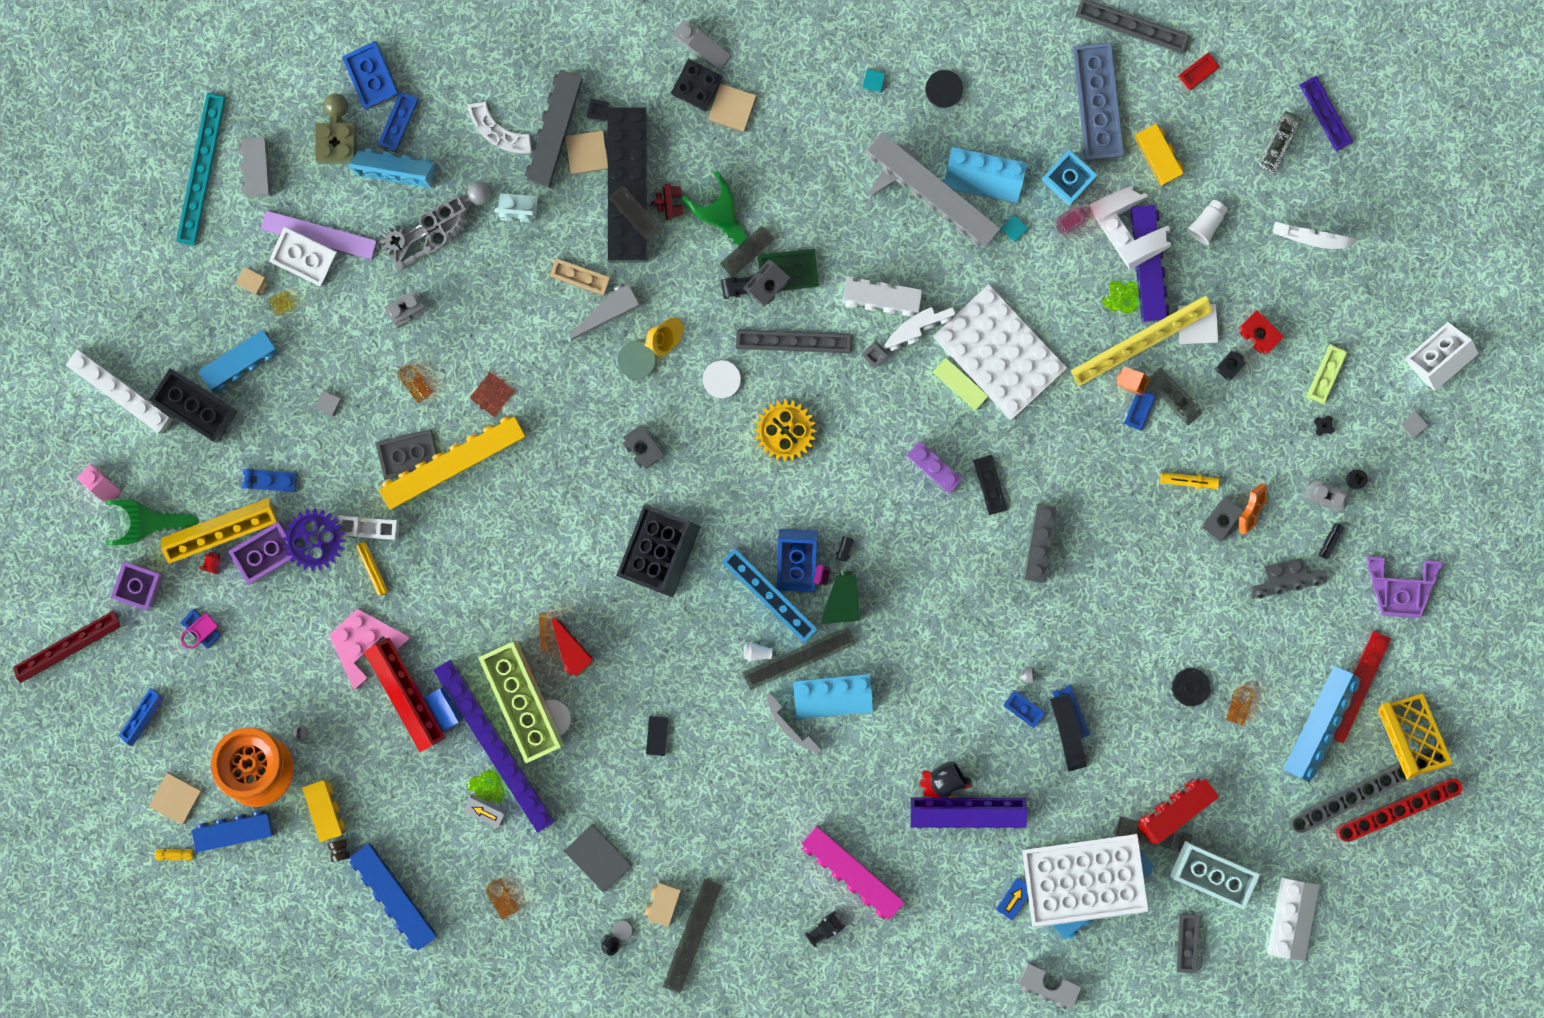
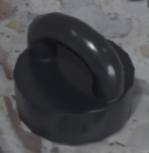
[601,935,620,956]

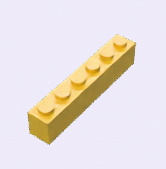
[161,497,277,564]

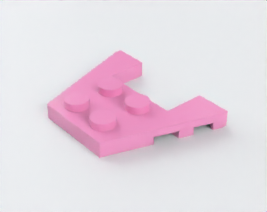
[329,609,410,689]

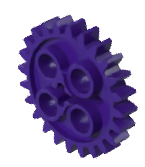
[282,509,346,572]

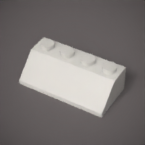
[1267,877,1320,960]

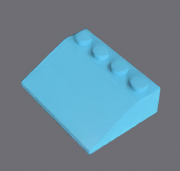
[349,149,436,188]

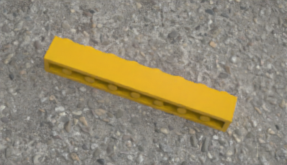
[379,415,526,510]

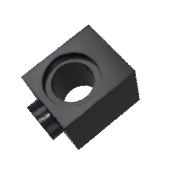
[1215,351,1246,382]

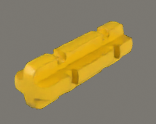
[155,849,194,861]

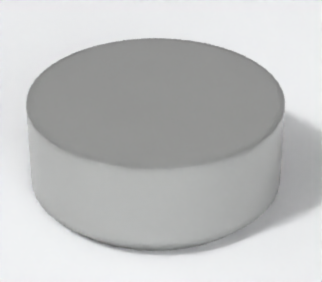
[613,920,633,940]

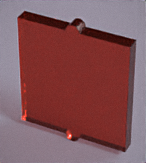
[470,372,515,417]

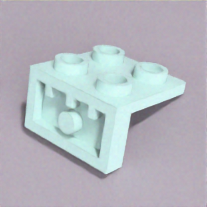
[495,193,538,223]

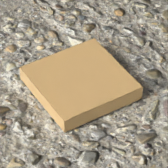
[708,84,756,132]
[565,131,608,175]
[149,773,202,825]

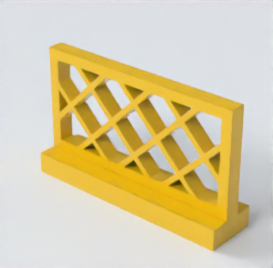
[1378,693,1453,780]

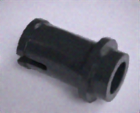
[835,536,854,562]

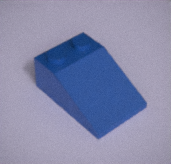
[777,529,818,592]

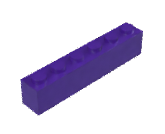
[1130,205,1169,323]
[910,797,1027,829]

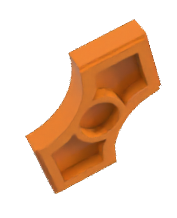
[1239,483,1267,535]

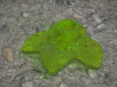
[1101,281,1138,314]
[467,770,504,803]

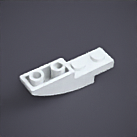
[884,307,955,351]

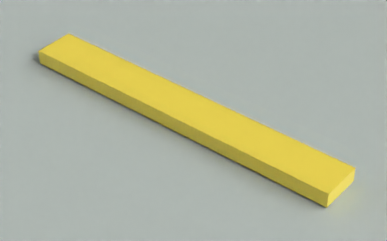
[1071,295,1213,386]

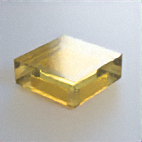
[268,291,294,316]

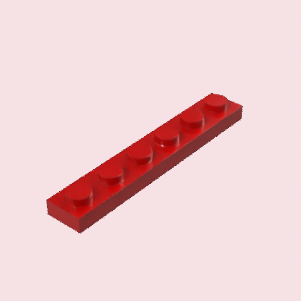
[1333,631,1391,744]

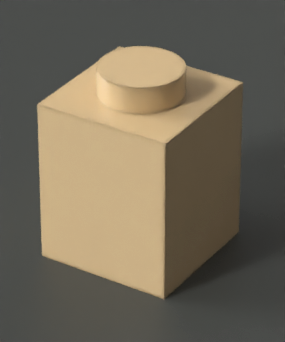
[236,267,268,296]

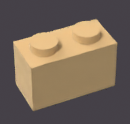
[645,882,681,927]

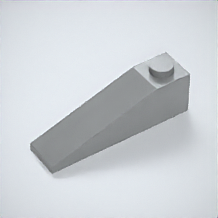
[569,283,640,341]

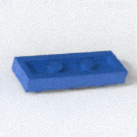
[378,92,418,152]
[118,688,164,746]

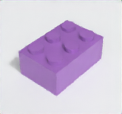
[228,522,293,585]

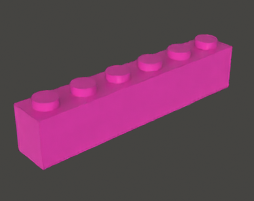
[801,825,905,920]

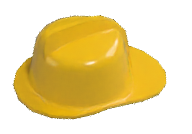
[645,317,684,357]

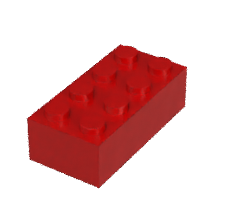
[1136,778,1219,844]

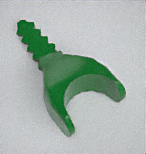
[682,171,755,257]
[105,500,198,545]

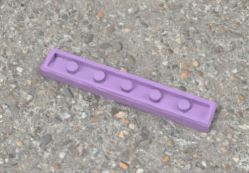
[261,211,377,260]

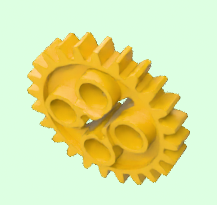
[754,399,816,462]

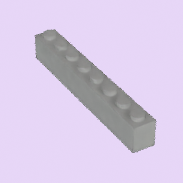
[864,132,1000,247]

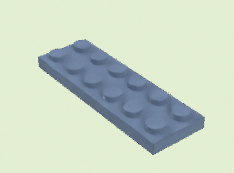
[1072,42,1124,161]

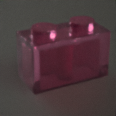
[1054,205,1087,238]

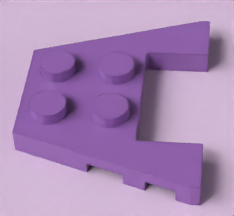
[1366,557,1442,618]

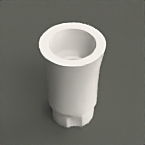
[1187,200,1228,245]

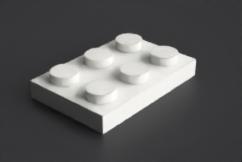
[269,226,337,287]

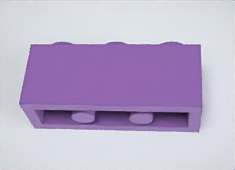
[906,441,962,494]

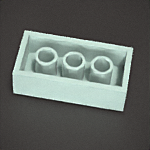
[1170,841,1260,910]

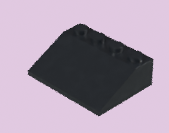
[616,505,701,598]

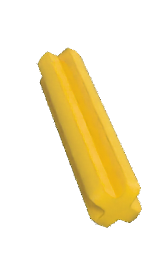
[356,542,388,596]

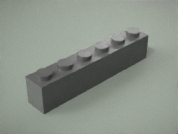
[525,70,583,188]

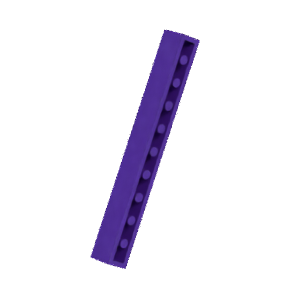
[433,660,555,833]

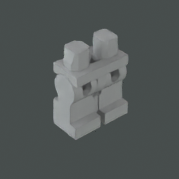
[384,290,429,328]
[1302,480,1349,513]

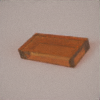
[539,613,550,652]

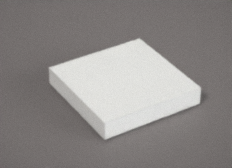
[1177,304,1218,345]

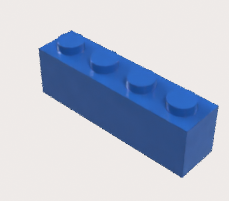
[191,810,274,853]

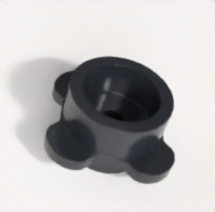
[1314,415,1335,436]

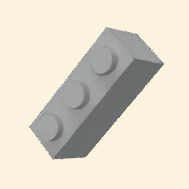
[239,137,271,198]

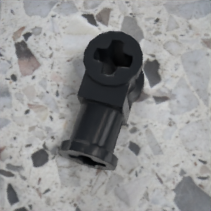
[805,911,846,947]

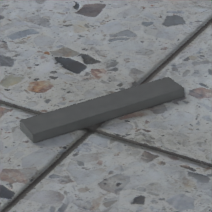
[1075,0,1190,54]
[736,330,851,354]

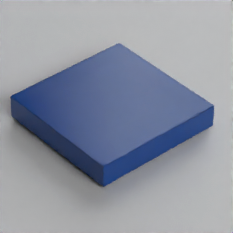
[424,687,462,732]

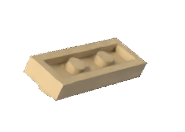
[550,258,610,296]

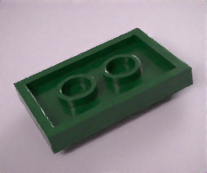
[758,249,819,292]

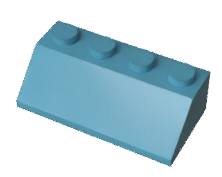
[944,147,1027,203]
[793,674,873,719]

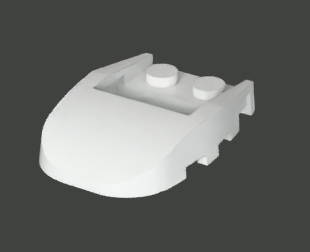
[1273,222,1356,249]

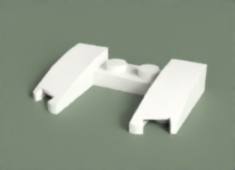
[1090,186,1171,270]

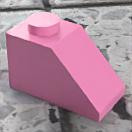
[77,464,122,506]

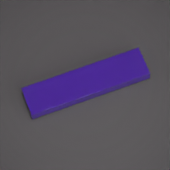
[1299,76,1353,151]

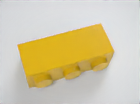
[1134,123,1184,187]
[302,779,346,842]

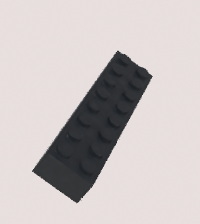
[607,107,647,263]

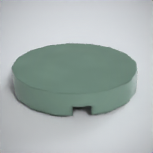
[618,341,656,379]

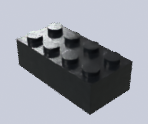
[149,368,238,443]

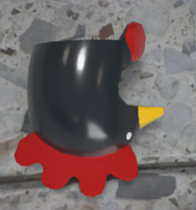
[920,761,972,797]

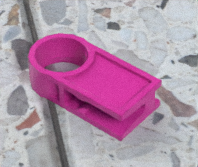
[180,613,219,649]

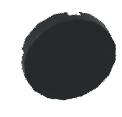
[925,70,963,109]
[1172,668,1210,706]

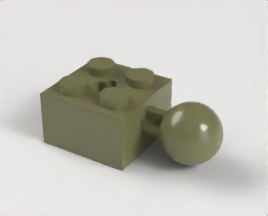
[315,93,357,165]

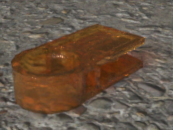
[398,365,433,404]
[1225,686,1253,726]
[486,880,518,920]

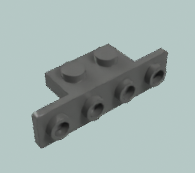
[1251,558,1327,599]

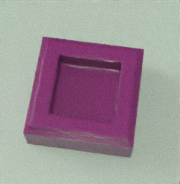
[813,564,831,586]

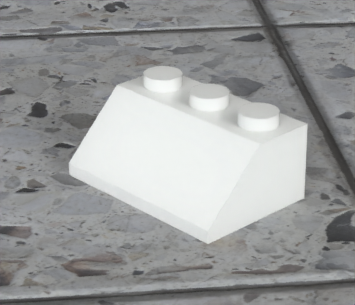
[1405,322,1479,391]

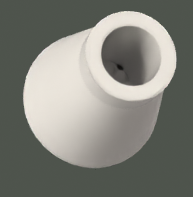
[744,642,772,661]

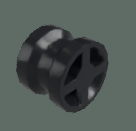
[1346,470,1368,489]

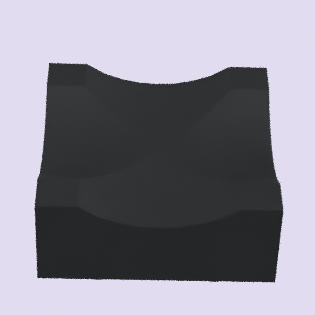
[671,58,723,112]

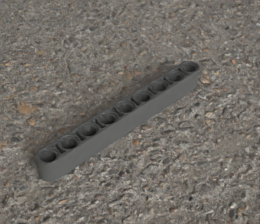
[1289,745,1445,833]

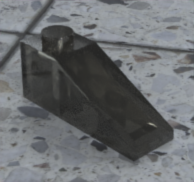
[1257,111,1303,174]
[1148,368,1202,426]

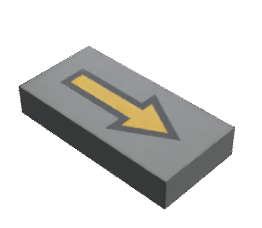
[464,794,506,828]

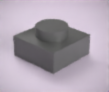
[862,340,889,368]

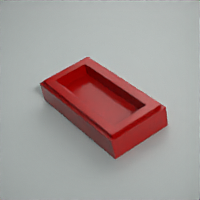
[1178,52,1220,91]

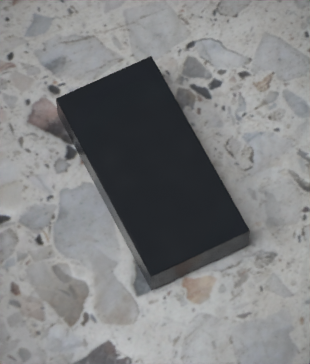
[646,716,668,756]

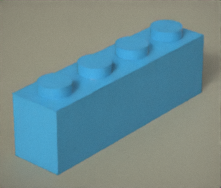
[198,330,278,392]

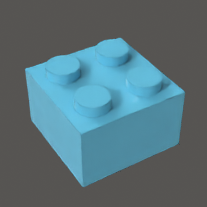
[1041,150,1097,206]

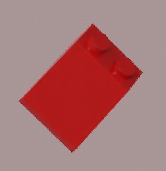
[551,618,595,676]

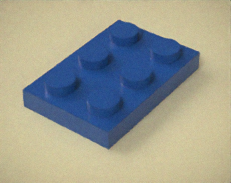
[342,41,400,110]

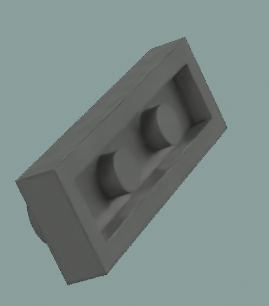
[1176,913,1199,973]

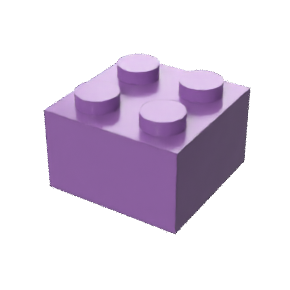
[111,562,164,611]

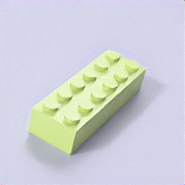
[479,641,565,763]

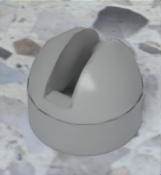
[1020,668,1034,683]
[292,725,308,741]

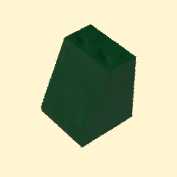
[820,571,860,624]

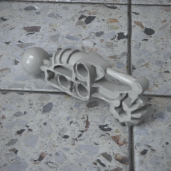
[380,181,491,271]

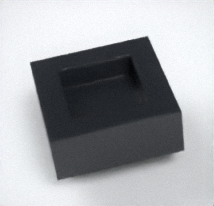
[587,99,610,122]

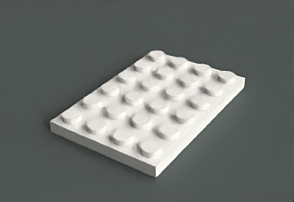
[933,284,1067,420]
[1022,834,1149,928]

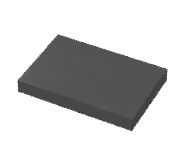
[375,429,437,480]
[564,824,632,893]

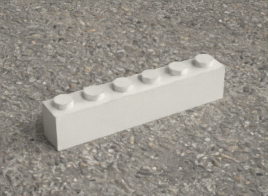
[66,350,173,434]

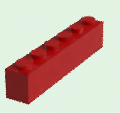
[364,638,445,752]

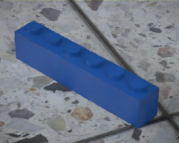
[349,843,438,951]

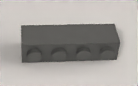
[1023,504,1056,583]

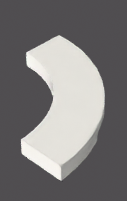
[467,102,532,154]

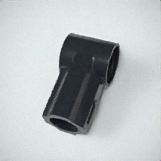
[721,276,753,299]

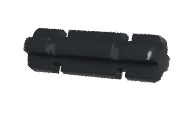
[1319,523,1344,559]

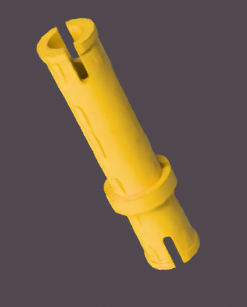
[1160,472,1219,490]

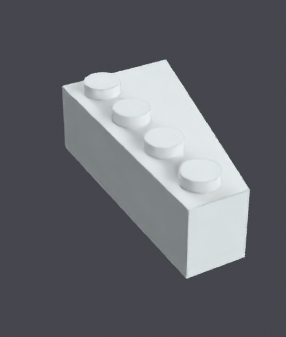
[842,276,922,317]

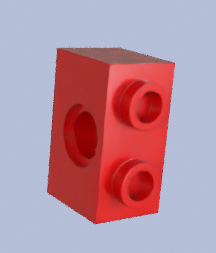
[1238,310,1284,355]

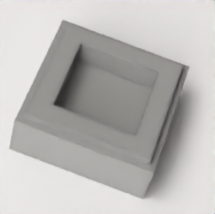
[315,391,341,416]
[1400,411,1428,438]

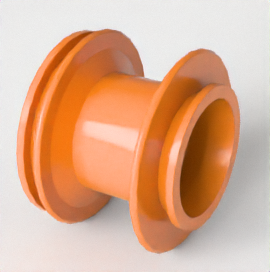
[211,728,294,807]

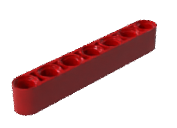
[1336,778,1463,842]

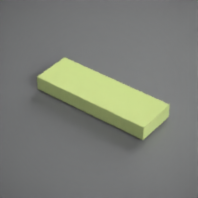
[1306,344,1348,404]
[933,358,988,410]

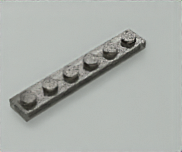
[743,627,856,690]
[662,878,722,994]

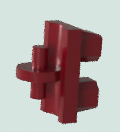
[651,183,683,220]

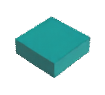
[862,69,885,93]
[1001,215,1028,242]

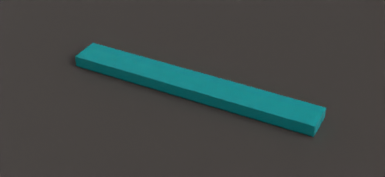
[176,93,226,246]

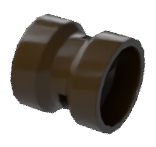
[327,839,350,862]

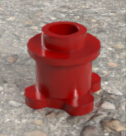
[199,551,223,574]

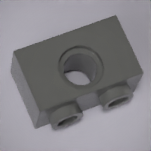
[743,260,790,306]
[622,424,664,470]
[1200,497,1243,542]

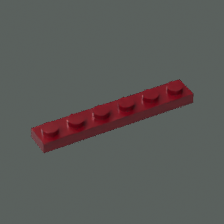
[13,610,121,683]

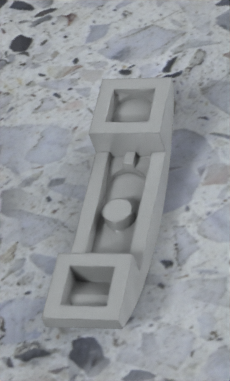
[767,692,821,753]

